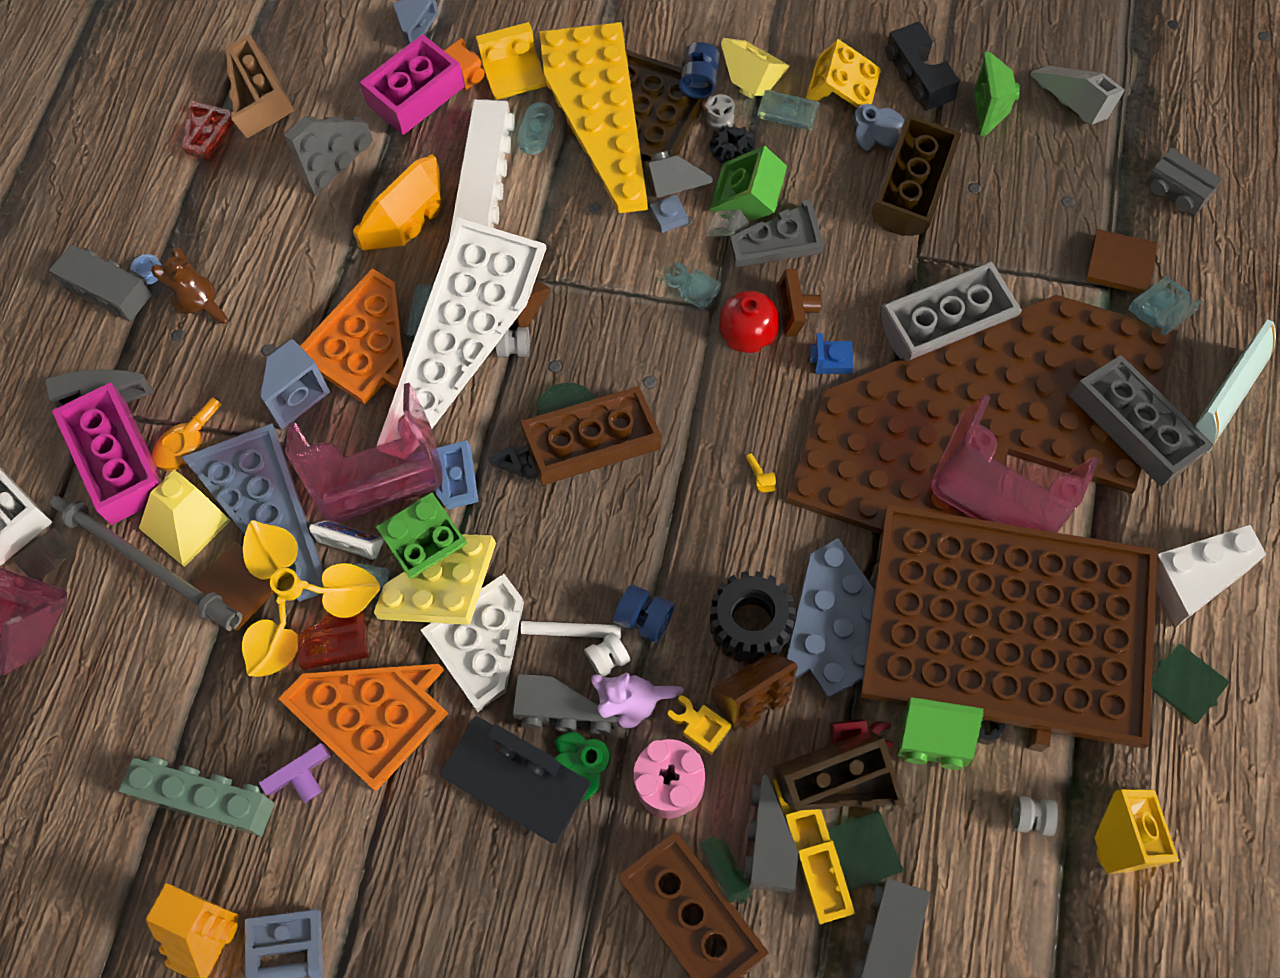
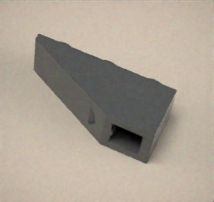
[513,674,619,735]
[743,774,798,894]

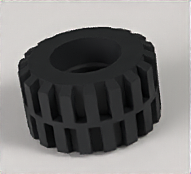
[710,571,796,664]

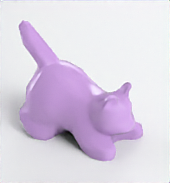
[591,673,684,728]

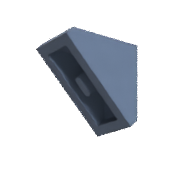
[393,0,439,46]

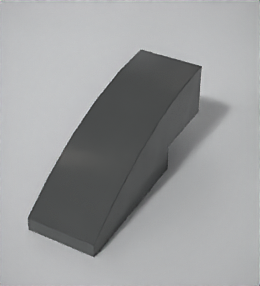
[45,369,154,408]

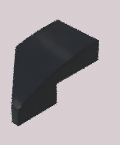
[488,445,538,479]

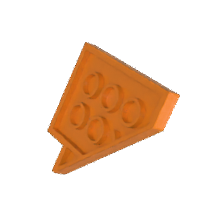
[300,268,405,405]
[278,664,449,791]

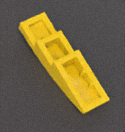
[772,779,855,924]

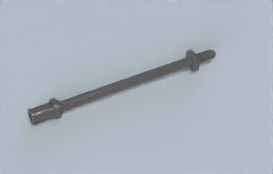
[50,496,242,631]

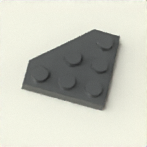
[284,116,373,195]

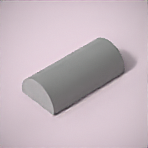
[881,261,1022,361]

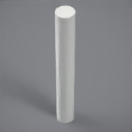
[521,621,621,639]

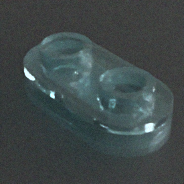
[517,102,555,154]

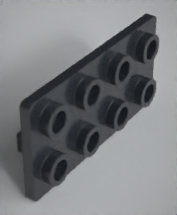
[440,716,591,845]

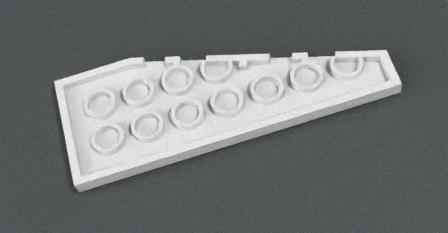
[375,217,547,461]

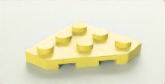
[374,534,496,625]

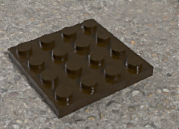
[566,50,710,161]

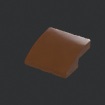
[1086,229,1157,295]
[192,541,274,631]

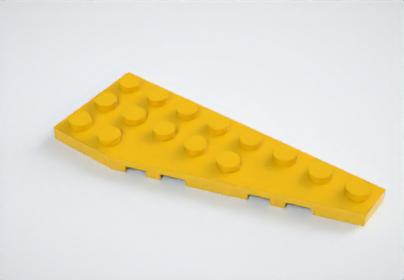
[539,22,648,213]

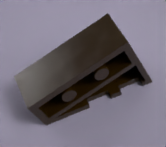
[772,730,906,810]

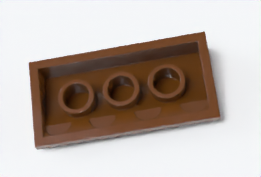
[520,386,662,486]

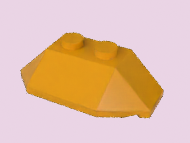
[353,154,443,250]

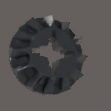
[710,124,755,163]

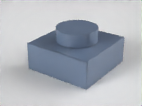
[650,195,688,233]

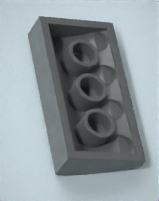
[1069,355,1214,487]

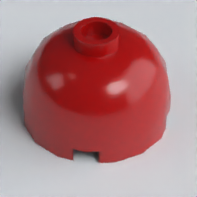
[719,290,779,353]

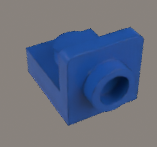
[809,333,854,374]

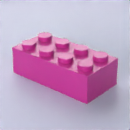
[52,382,163,525]

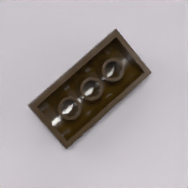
[872,114,962,236]

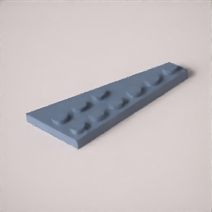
[182,424,324,602]

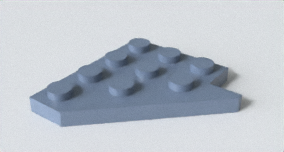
[787,538,875,700]

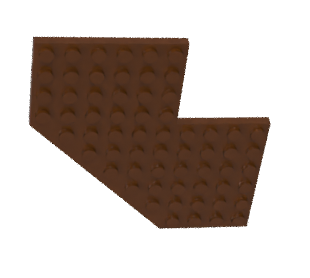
[785,295,1178,535]

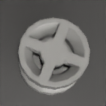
[706,94,735,131]

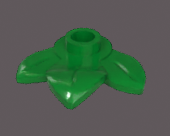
[554,732,611,802]

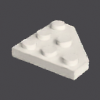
[421,574,524,712]

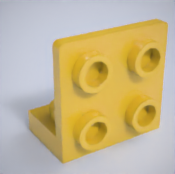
[476,22,547,100]
[806,39,881,108]

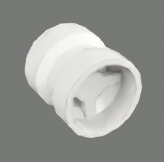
[584,632,630,677]

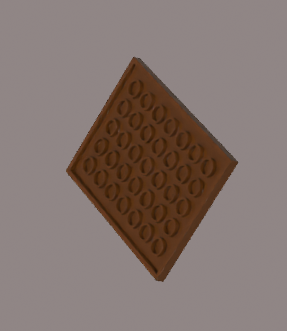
[860,504,1157,749]

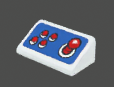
[309,521,384,560]

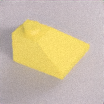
[721,38,790,98]
[139,470,230,567]

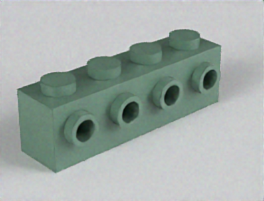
[119,756,275,837]

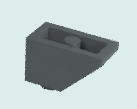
[644,151,713,198]

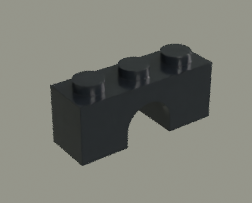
[885,21,960,111]

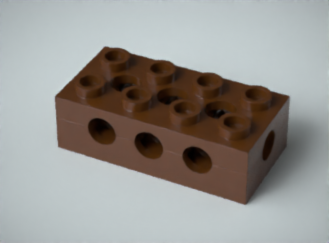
[618,831,769,978]

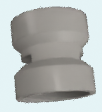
[496,327,530,357]
[1013,795,1058,836]

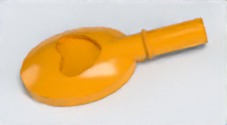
[152,397,222,471]

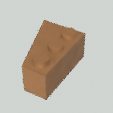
[226,34,295,138]

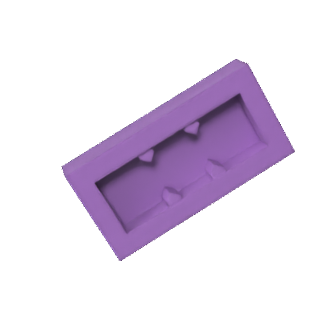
[259,743,332,803]

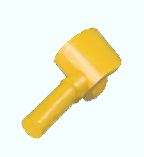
[746,453,776,493]

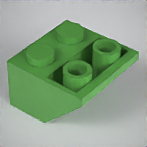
[376,492,467,580]

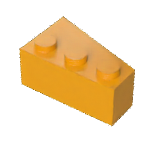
[146,883,240,978]

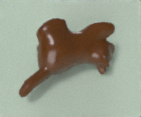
[151,248,228,324]

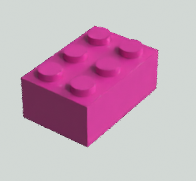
[359,34,465,135]

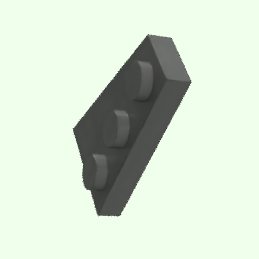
[730,198,824,267]

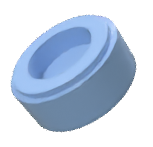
[130,254,162,285]

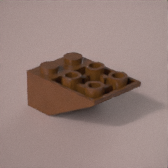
[711,652,798,731]

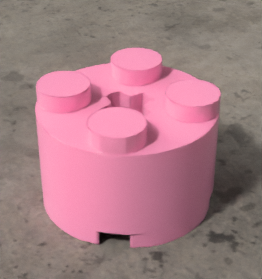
[634,739,705,819]

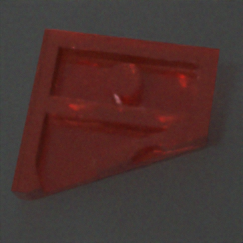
[182,101,235,161]
[298,609,369,670]

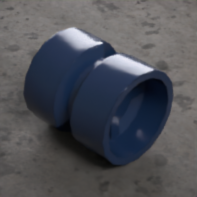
[679,42,720,99]
[613,584,675,643]

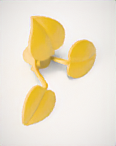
[242,520,380,677]

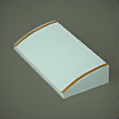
[1195,319,1276,453]

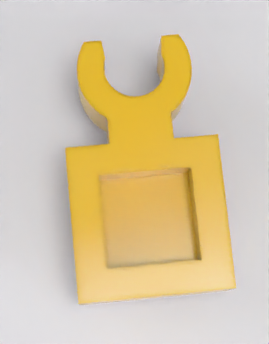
[667,696,732,755]

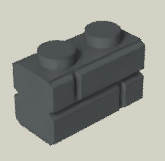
[1145,148,1223,216]

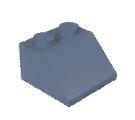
[261,339,330,430]

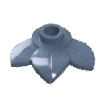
[854,104,904,152]

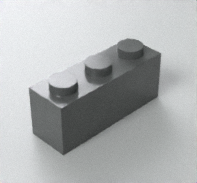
[49,244,152,322]
[851,878,931,978]

